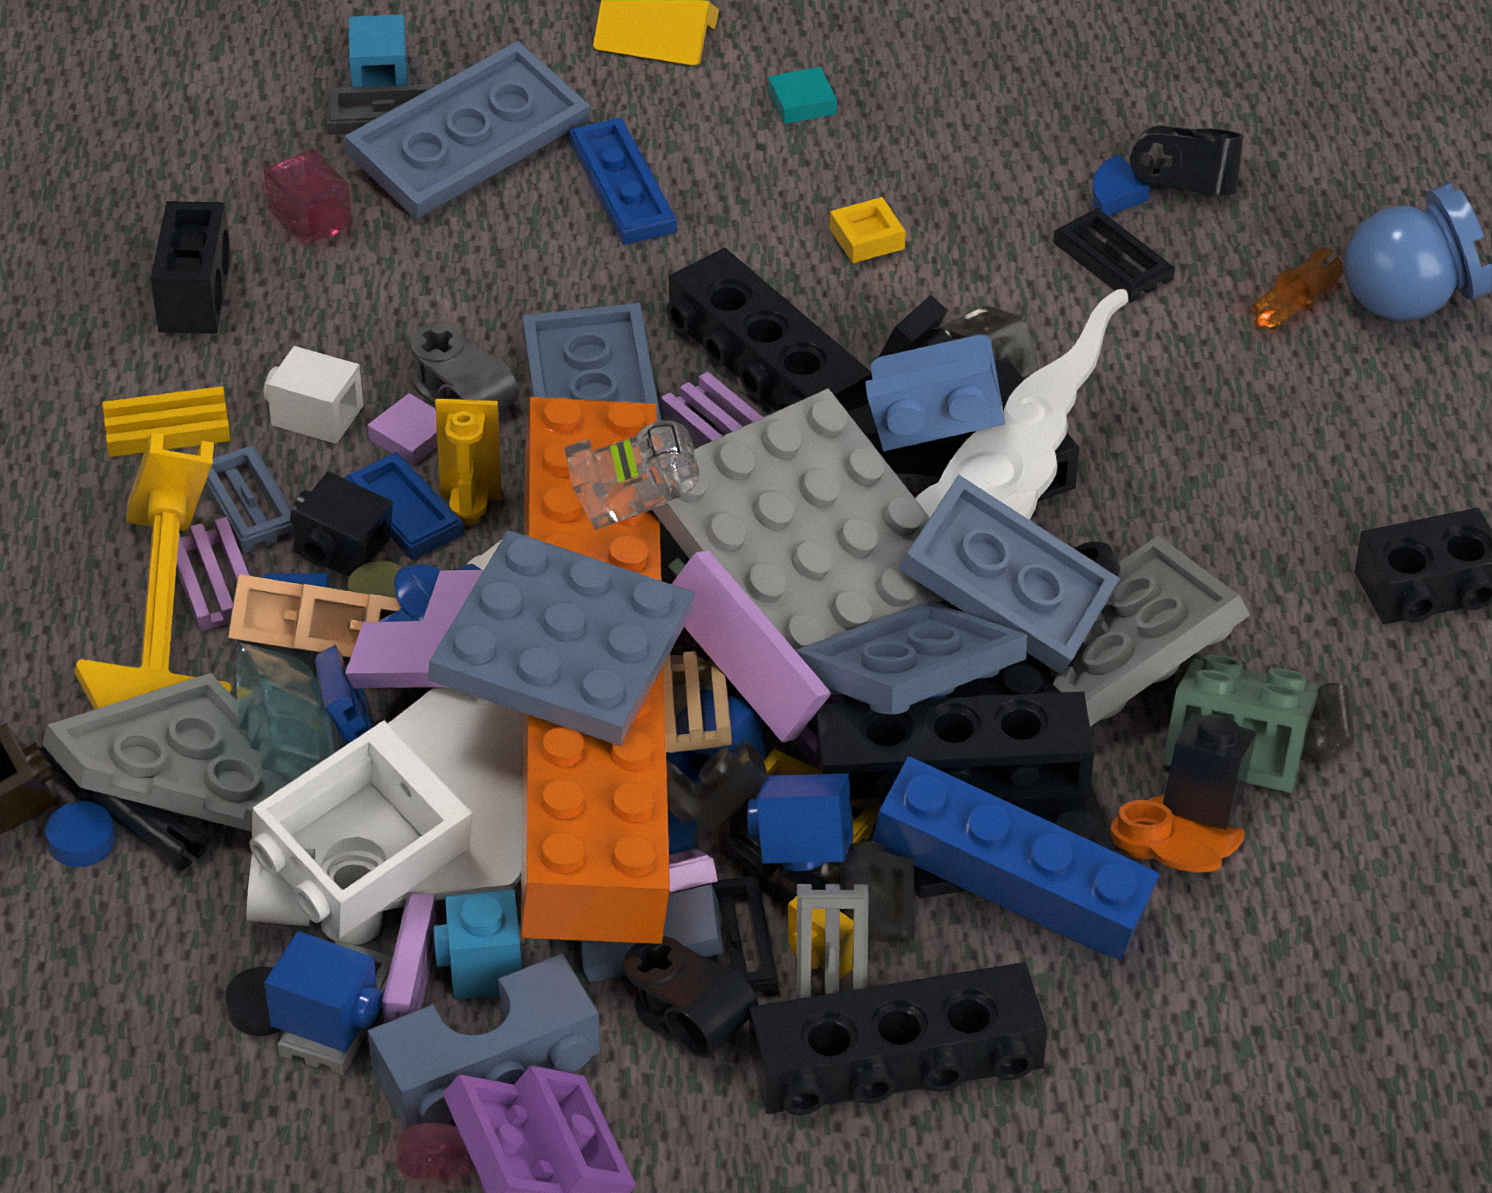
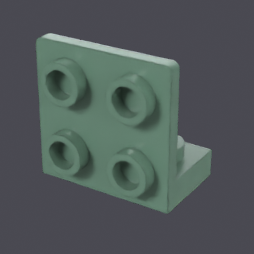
[1162,654,1320,793]

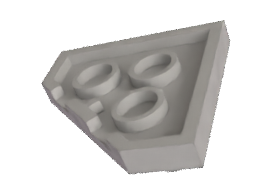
[1053,535,1250,727]
[42,673,304,832]

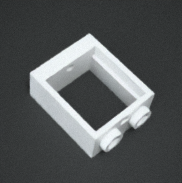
[250,720,472,939]

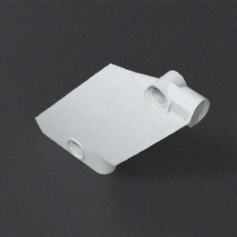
[246,655,727,945]

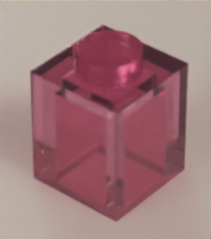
[263,148,353,247]

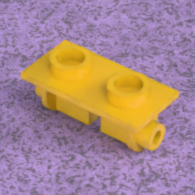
[435,399,502,525]

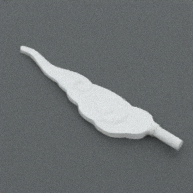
[915,289,1128,520]

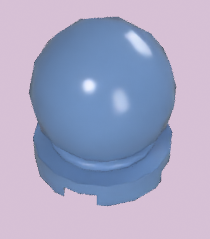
[1343,183,1492,323]

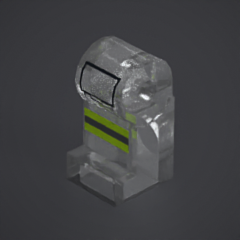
[564,421,700,530]

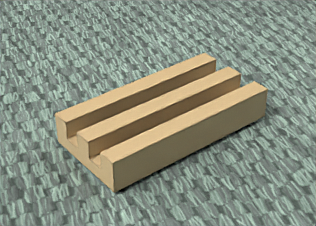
[664,651,732,753]

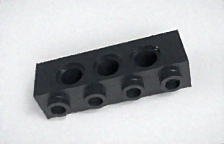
[667,247,872,412]
[816,691,1094,808]
[749,962,1047,1115]

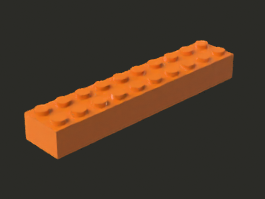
[521,397,670,944]

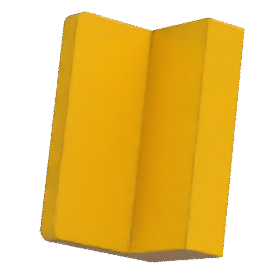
[593,0,719,66]

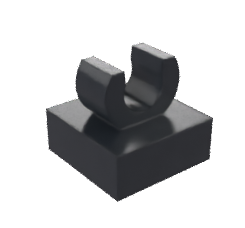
[878,295,953,358]

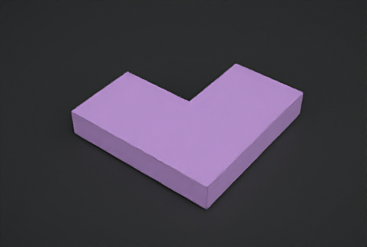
[345,570,484,688]

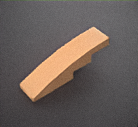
[227,574,401,658]

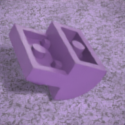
[442,1065,636,1193]

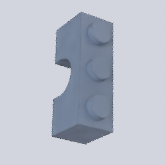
[367,954,601,1132]

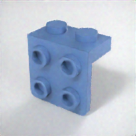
[865,335,1005,451]

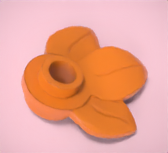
[1110,795,1245,873]

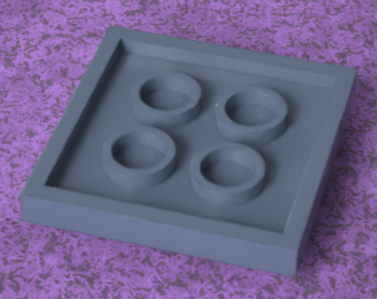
[428,530,695,746]

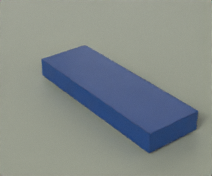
[569,118,677,245]

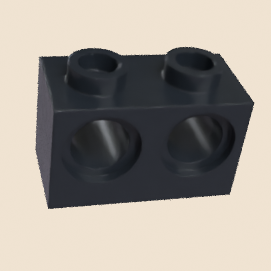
[150,201,232,333]
[1354,507,1492,625]

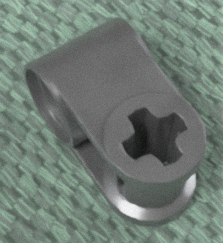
[410,322,519,412]

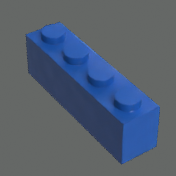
[872,756,1160,960]

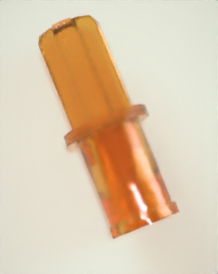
[1251,247,1343,330]

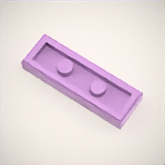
[672,550,832,742]

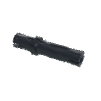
[41,745,208,871]

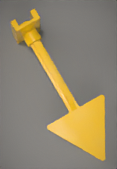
[74,432,232,710]

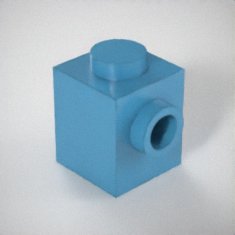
[433,890,522,1000]

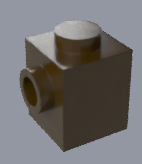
[0,723,57,834]

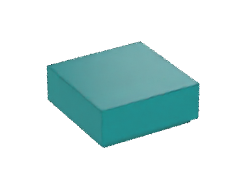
[768,66,837,124]

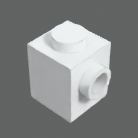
[264,346,363,444]

